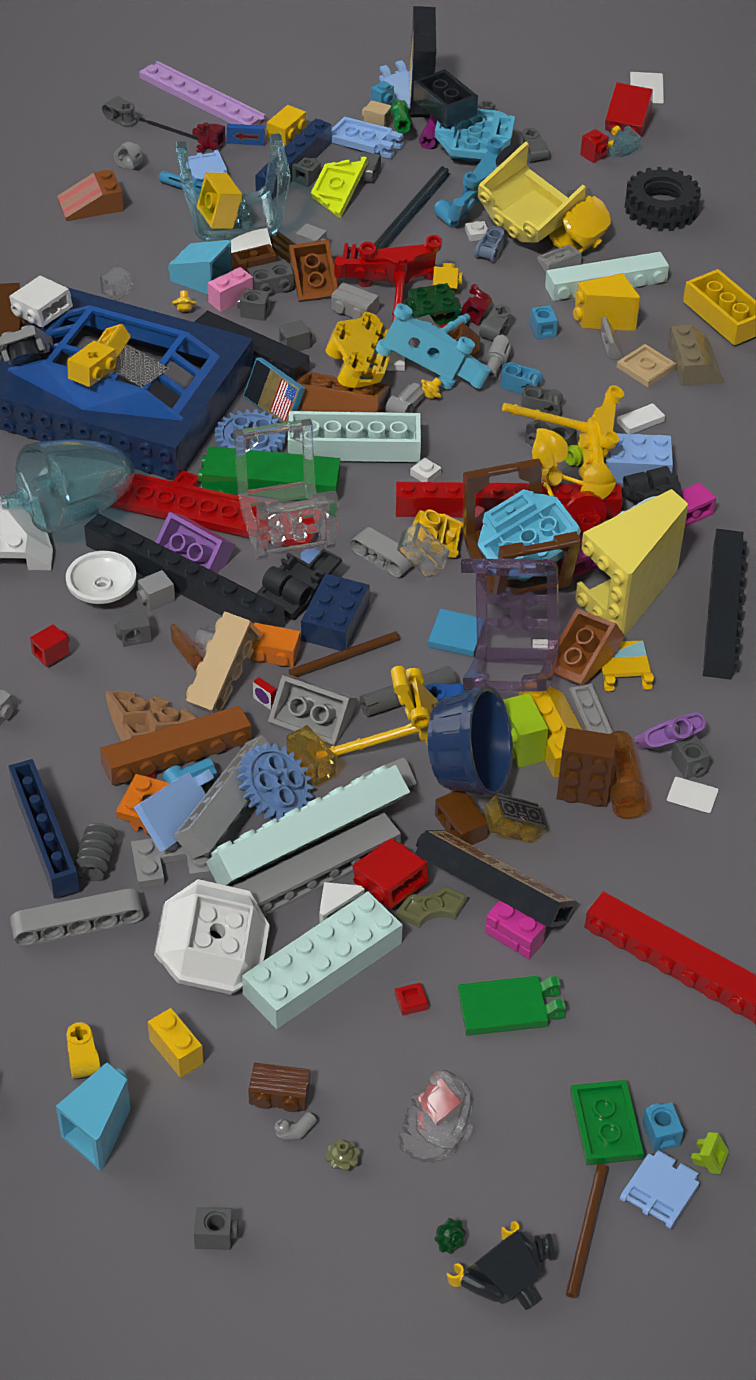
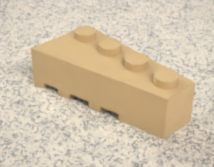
[186,611,263,713]

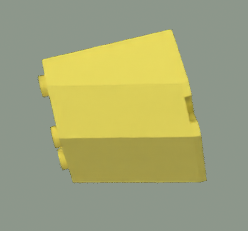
[478,142,586,242]

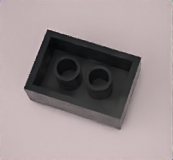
[413,69,478,127]

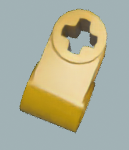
[66,1022,100,1079]

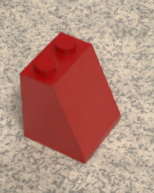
[605,82,653,137]

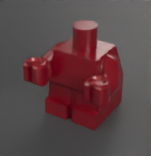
[192,122,225,153]
[462,284,492,325]

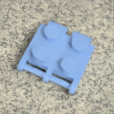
[180,150,227,182]
[619,1150,700,1229]

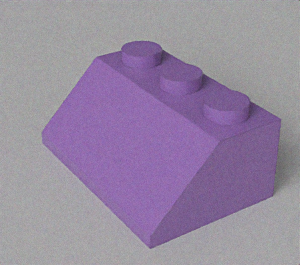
[155,512,236,573]

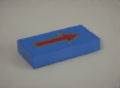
[227,124,265,146]

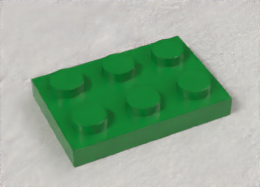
[570,1080,644,1165]

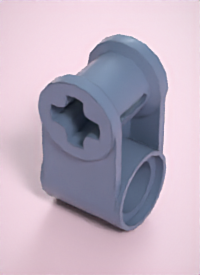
[475,226,504,263]

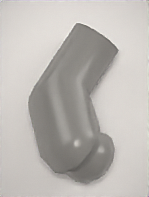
[274,1112,317,1140]

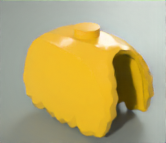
[549,196,611,252]

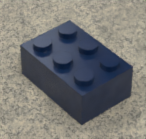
[301,573,370,651]

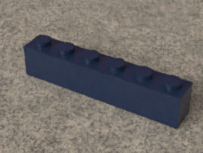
[255,118,332,200]
[8,759,79,899]

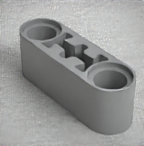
[350,527,416,578]

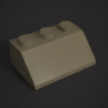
[668,325,723,386]

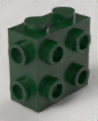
[405,283,462,326]

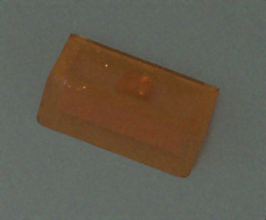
[170,623,205,670]

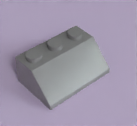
[268,675,358,745]

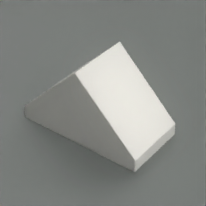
[319,882,365,923]

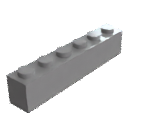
[173,735,271,859]

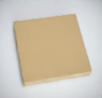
[617,344,676,387]

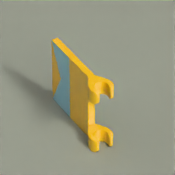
[601,640,654,691]

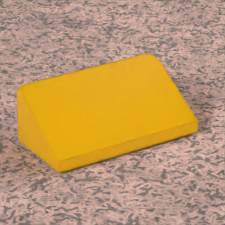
[97,324,130,359]

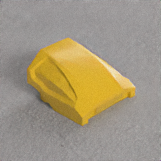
[407,510,464,558]

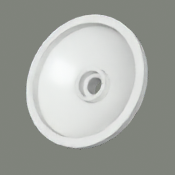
[66,551,137,604]

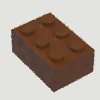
[556,727,617,807]

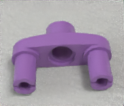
[634,712,706,749]

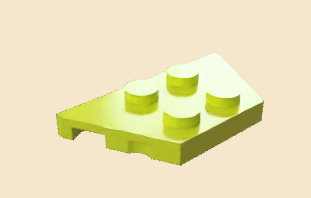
[311,157,368,218]

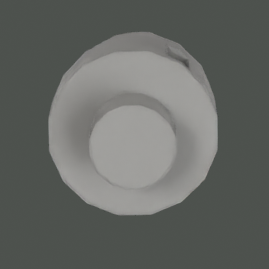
[113,142,143,169]

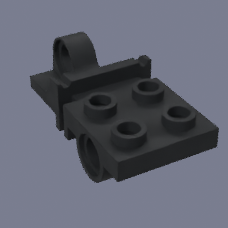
[621,466,683,504]
[257,548,342,620]

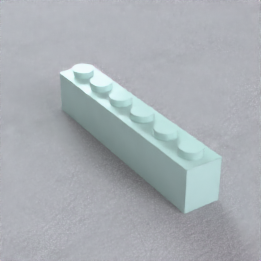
[545,252,669,301]

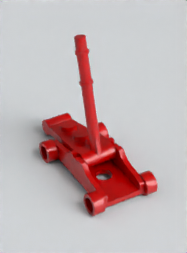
[334,235,442,323]

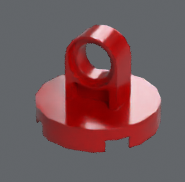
[563,491,607,534]

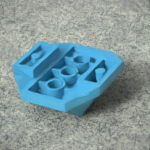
[435,109,515,162]
[478,490,581,581]

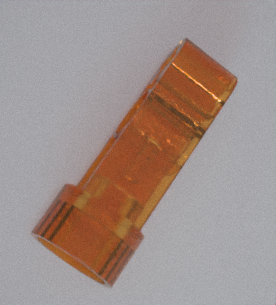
[610,730,648,819]

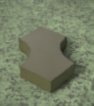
[396,886,468,928]

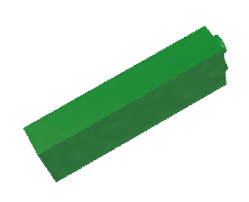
[198,446,340,503]

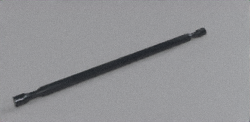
[139,117,198,140]

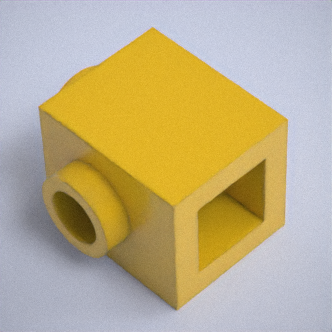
[433,263,462,289]

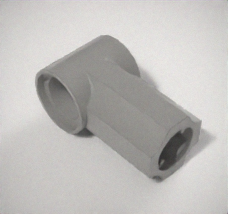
[386,383,425,413]

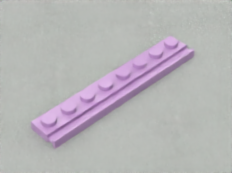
[139,61,266,125]

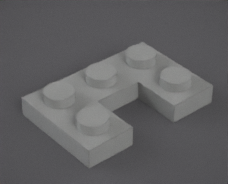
[131,838,213,888]

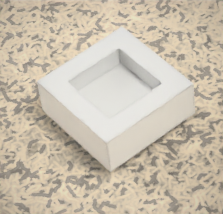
[465,221,488,241]
[410,458,442,482]

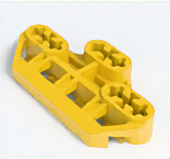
[325,312,390,388]

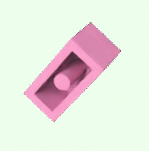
[208,267,253,312]

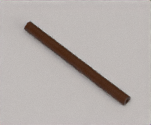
[288,631,399,677]
[566,1164,608,1298]

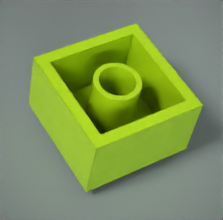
[503,693,548,768]

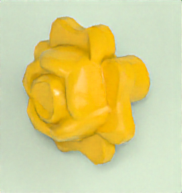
[172,291,196,312]
[421,377,442,399]

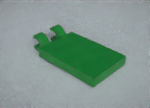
[458,975,566,1036]

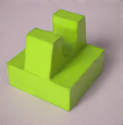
[691,1132,729,1174]

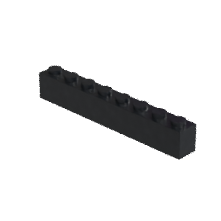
[702,528,747,680]

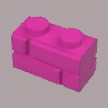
[485,901,546,959]

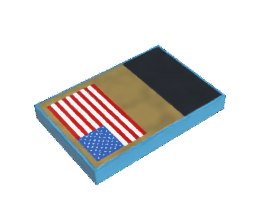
[243,358,305,427]

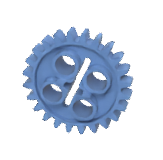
[215,409,285,452]
[237,743,313,821]

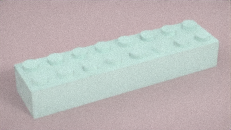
[206,765,410,886]

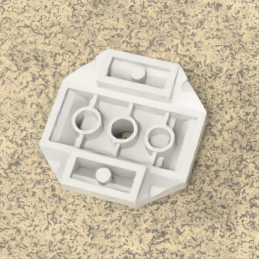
[154,879,270,995]

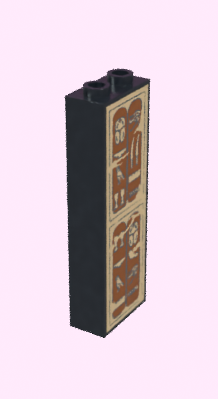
[415,830,577,927]

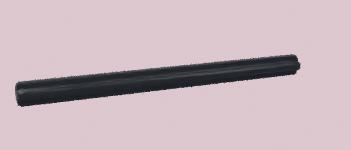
[374,166,449,249]

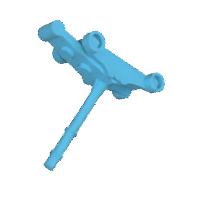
[375,303,491,389]

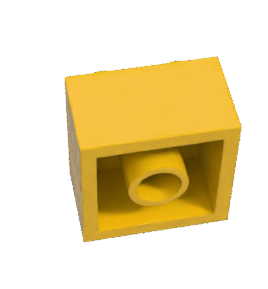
[197,172,242,229]

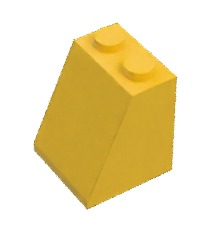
[573,273,640,331]

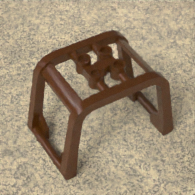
[463,458,580,602]

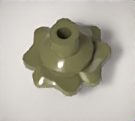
[325,1139,360,1171]

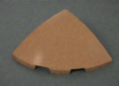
[105,691,197,741]

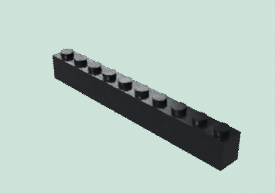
[84,513,285,628]

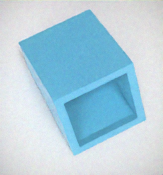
[168,240,232,294]
[56,1063,131,1171]

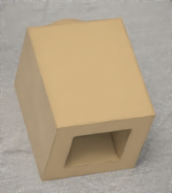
[362,100,392,127]

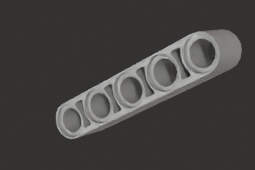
[10,889,144,946]

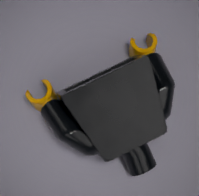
[446,1221,541,1310]

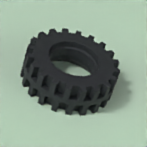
[624,167,701,232]

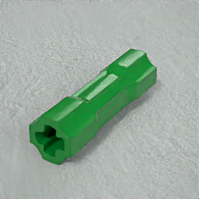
[392,99,411,133]

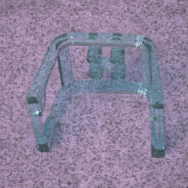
[175,134,291,242]

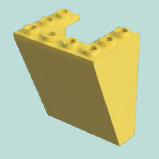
[575,489,688,638]

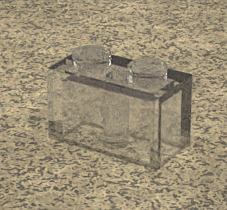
[397,522,449,578]

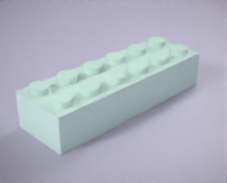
[288,411,421,462]
[242,892,403,1029]

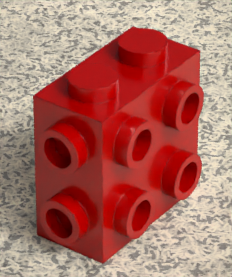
[352,838,429,909]

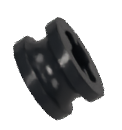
[534,1233,555,1262]

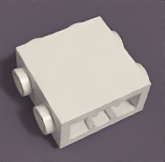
[9,276,73,327]

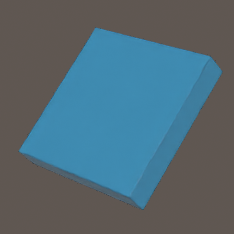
[428,609,486,657]

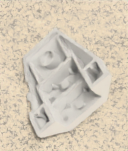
[0,496,53,570]

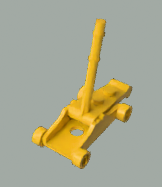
[502,385,624,478]
[320,666,438,760]

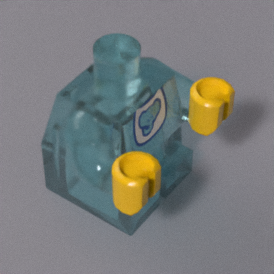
[608,125,641,157]

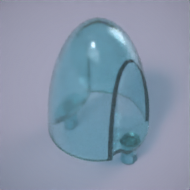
[1,439,135,533]

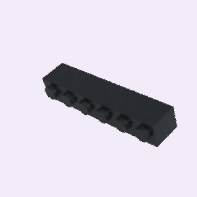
[194,310,310,382]

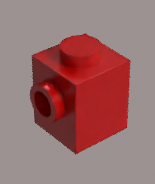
[580,129,609,163]
[30,624,70,667]

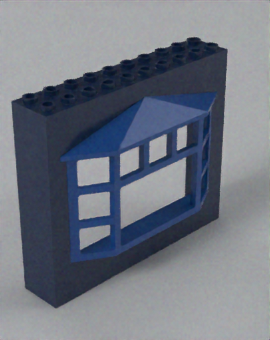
[0,287,254,480]

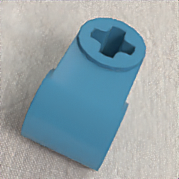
[500,362,543,394]

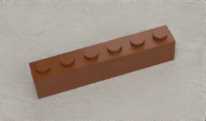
[100,705,251,785]

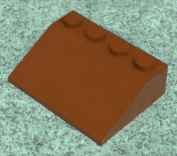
[297,372,391,413]

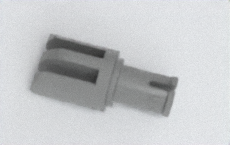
[486,335,511,379]

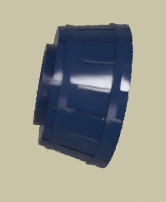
[427,686,513,797]

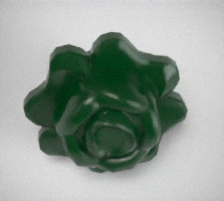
[434,1218,466,1254]

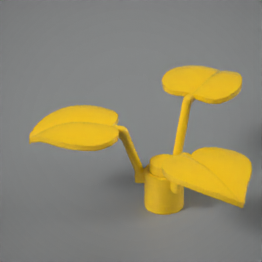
[532,428,616,499]

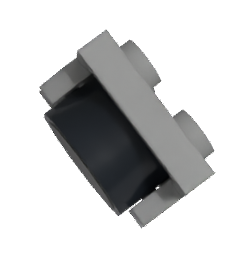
[0,325,53,366]

